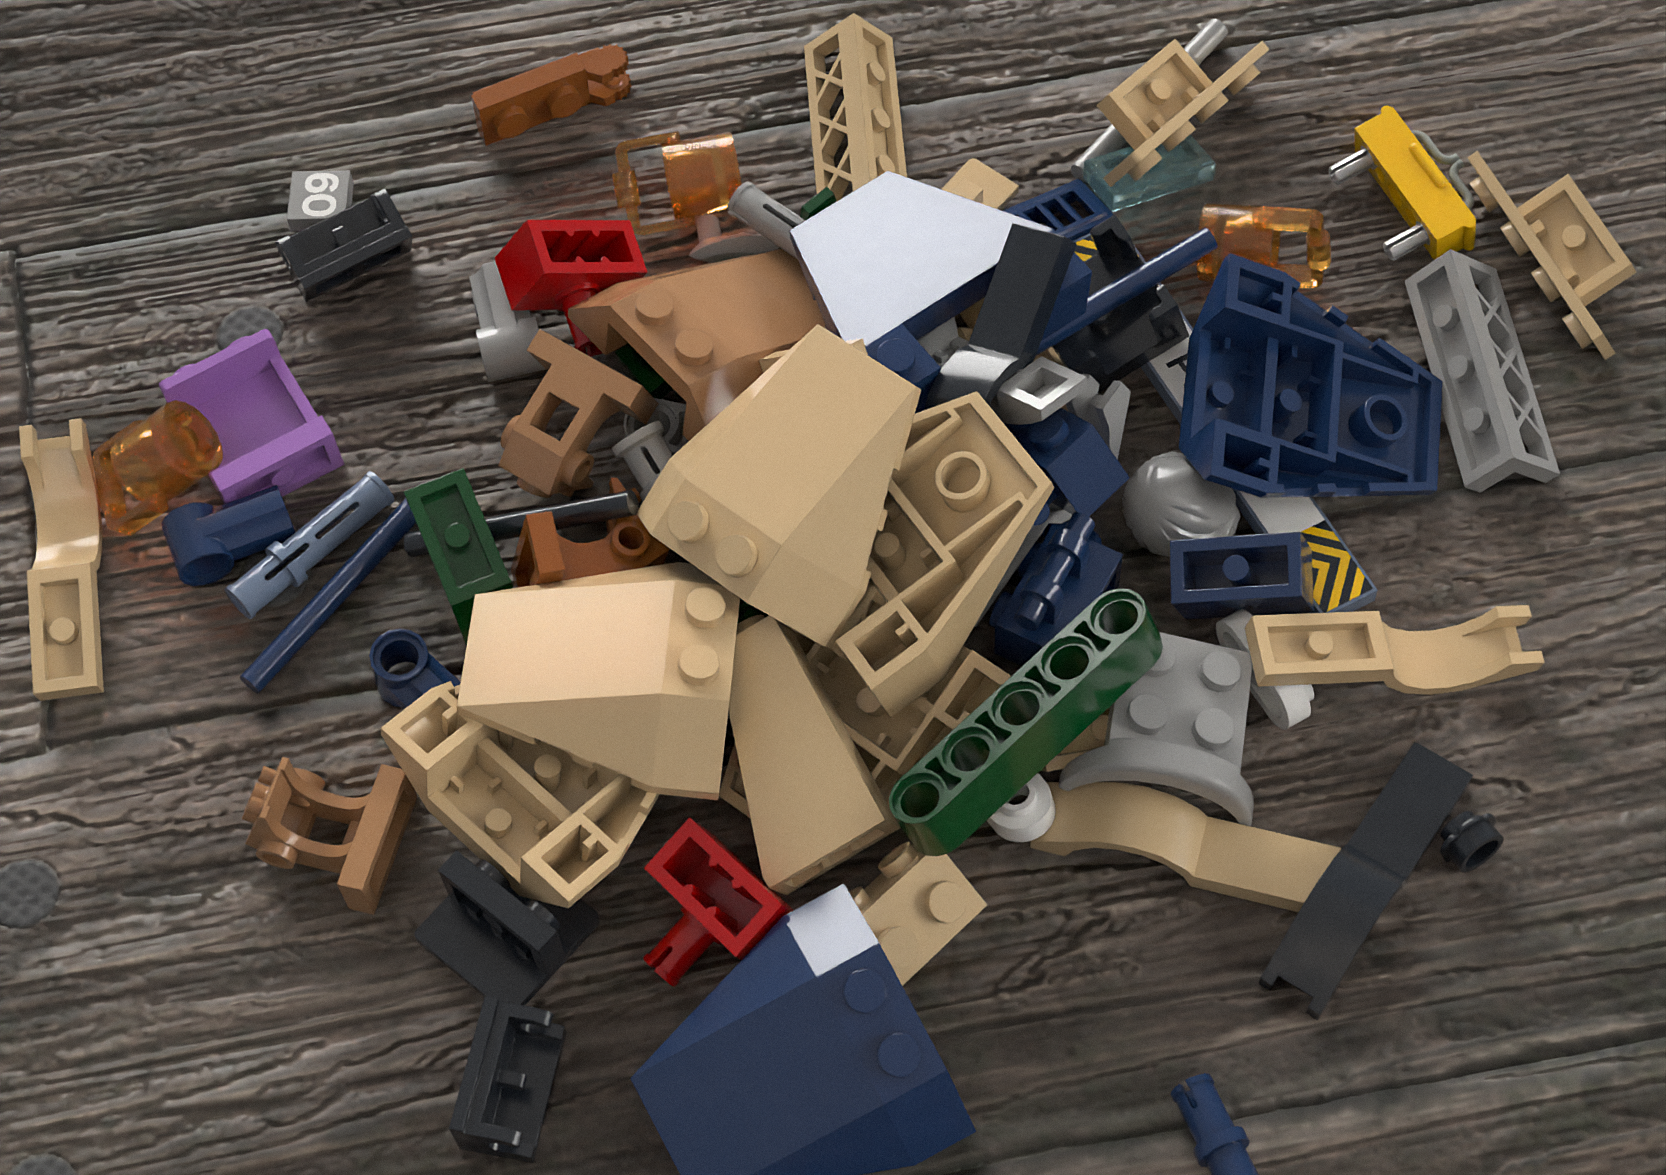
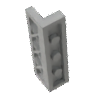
[1405,249,1560,493]

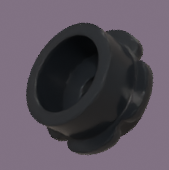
[1440,811,1504,872]

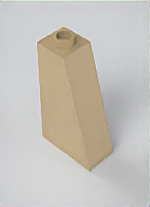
[728,615,900,895]

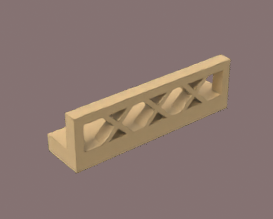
[804,13,907,201]

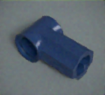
[161,485,295,586]
[369,629,461,710]

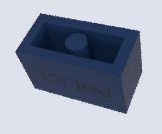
[1170,532,1314,620]

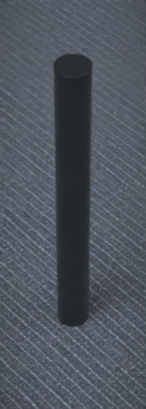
[404,490,639,557]

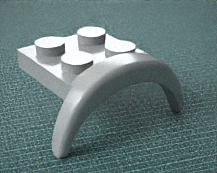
[1059,632,1254,826]

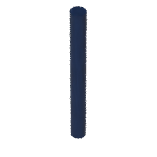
[1035,227,1218,357]
[240,498,416,694]

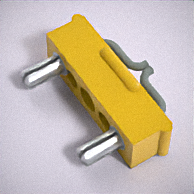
[1329,106,1476,261]

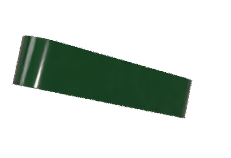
[889,588,1163,857]

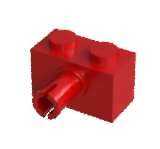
[495,220,648,357]
[643,817,793,987]

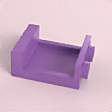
[159,329,344,504]

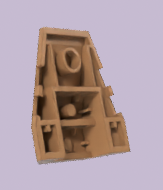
[568,249,825,441]

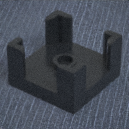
[1052,214,1189,393]

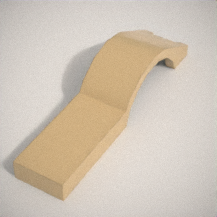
[19,418,104,701]
[1244,605,1545,695]
[1030,782,1341,912]

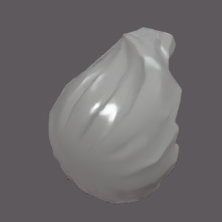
[1122,452,1241,557]

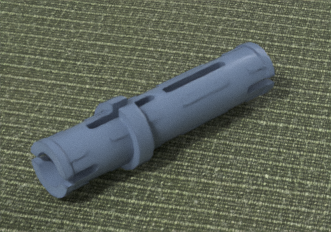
[224,471,395,619]

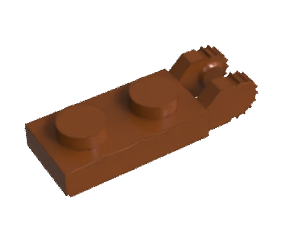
[471,44,631,146]

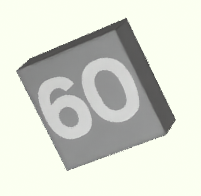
[287,170,354,231]

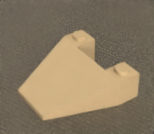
[836,391,1054,717]

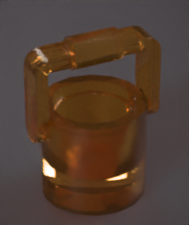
[612,131,742,235]
[1196,203,1331,288]
[93,400,223,535]

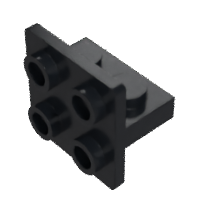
[414,850,600,1005]

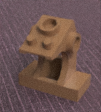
[498,329,659,498]
[242,757,417,915]

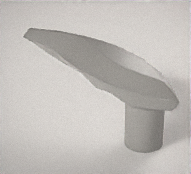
[689,214,780,263]

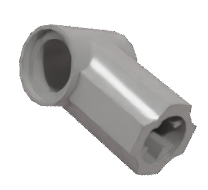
[469,261,545,382]

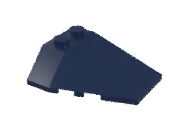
[1179,253,1443,498]
[630,883,976,1175]

